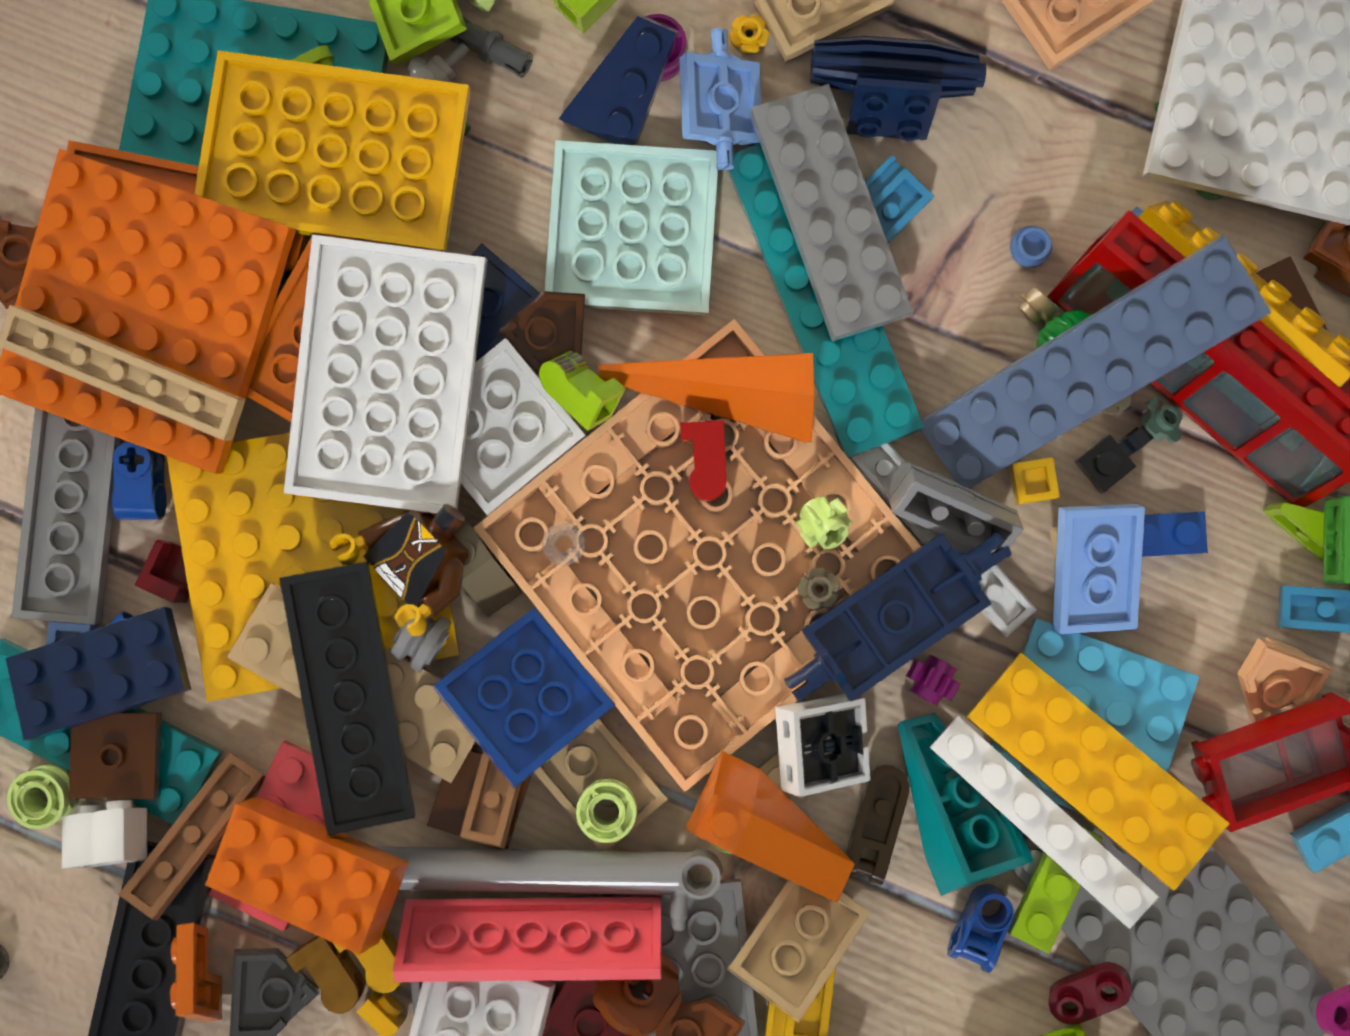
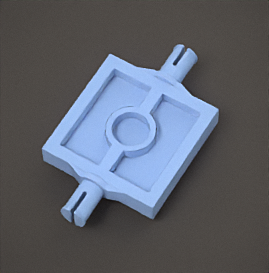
[679,28,761,171]

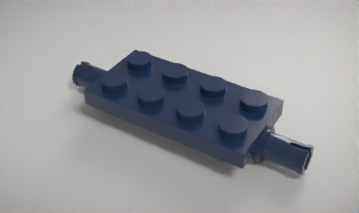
[783,533,1012,702]

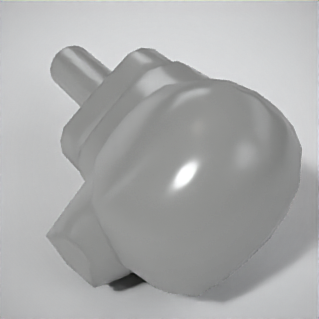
[406,42,469,82]

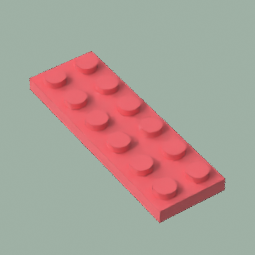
[393,897,661,982]

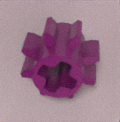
[906,654,961,706]

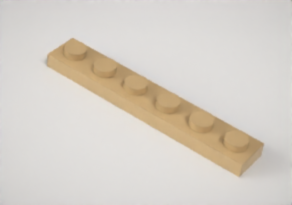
[0,305,246,441]

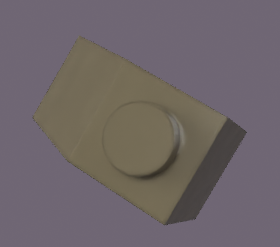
[454,523,522,617]

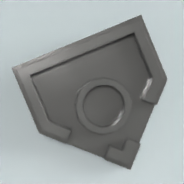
[230,948,319,1036]

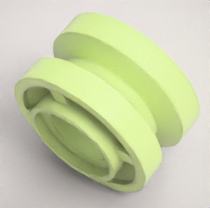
[7,763,80,829]
[576,778,637,843]

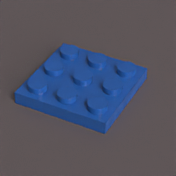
[433,607,615,788]

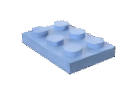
[1053,504,1145,634]

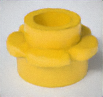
[729,14,769,55]

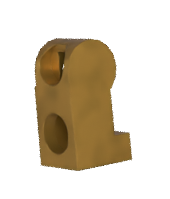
[286,935,365,1014]

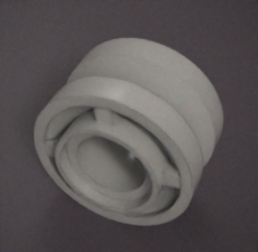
[390,616,452,673]

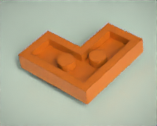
[170,923,222,1022]

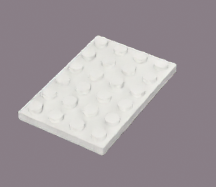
[284,234,488,513]

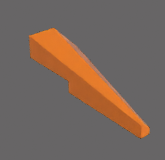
[598,353,814,443]

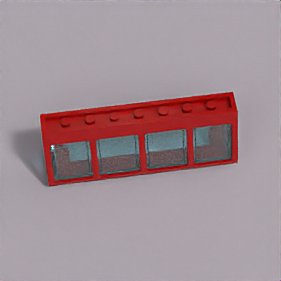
[1047,210,1350,507]

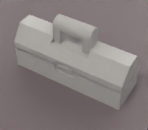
[888,463,1023,553]

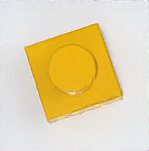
[1009,457,1060,505]
[357,991,407,1036]

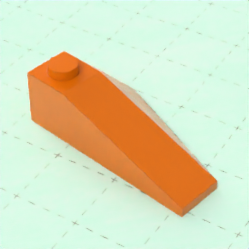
[685,751,855,903]

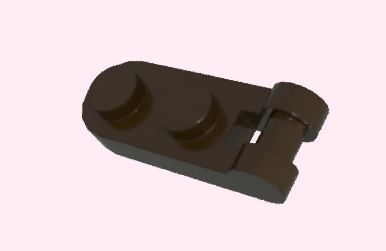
[845,765,910,885]

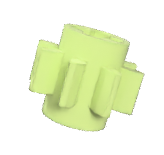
[796,497,852,549]

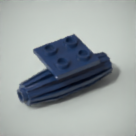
[810,36,987,141]

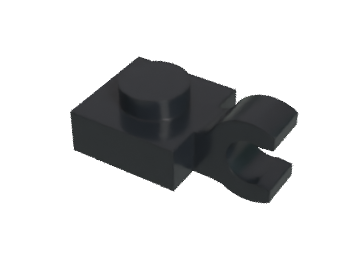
[1074,425,1154,493]

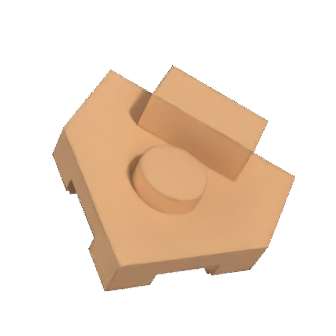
[1237,637,1333,723]

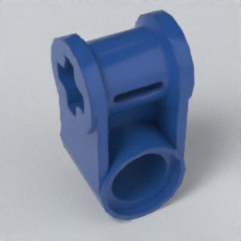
[112,442,167,520]
[947,884,1014,973]

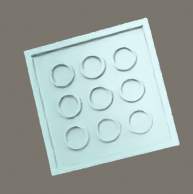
[545,140,718,316]

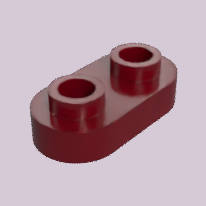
[1049,962,1131,1025]

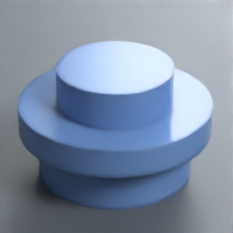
[1010,226,1052,268]

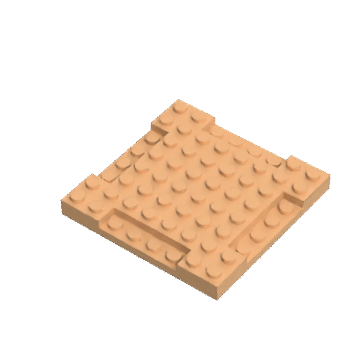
[473,319,921,792]

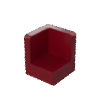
[135,540,189,603]

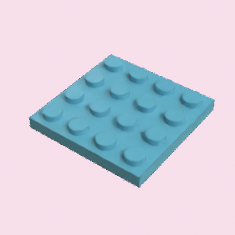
[990,618,1199,812]

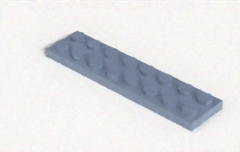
[920,235,1271,489]

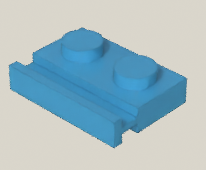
[865,155,934,244]

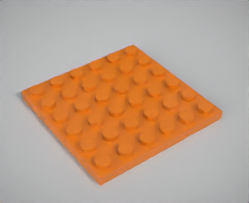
[0,149,296,474]

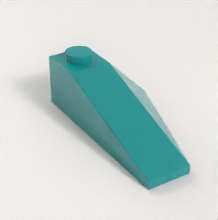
[898,713,1034,896]

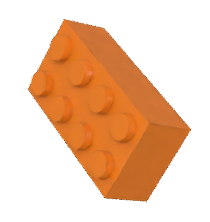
[205,797,409,955]

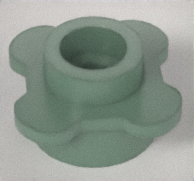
[1141,398,1183,443]

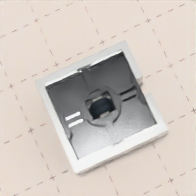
[775,693,870,797]

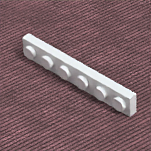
[930,716,1159,929]

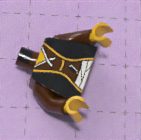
[330,504,468,637]

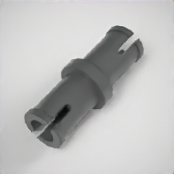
[450,17,533,78]

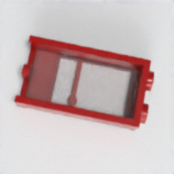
[1191,692,1350,832]

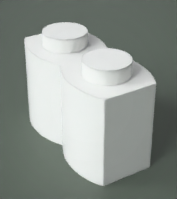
[62,800,147,869]

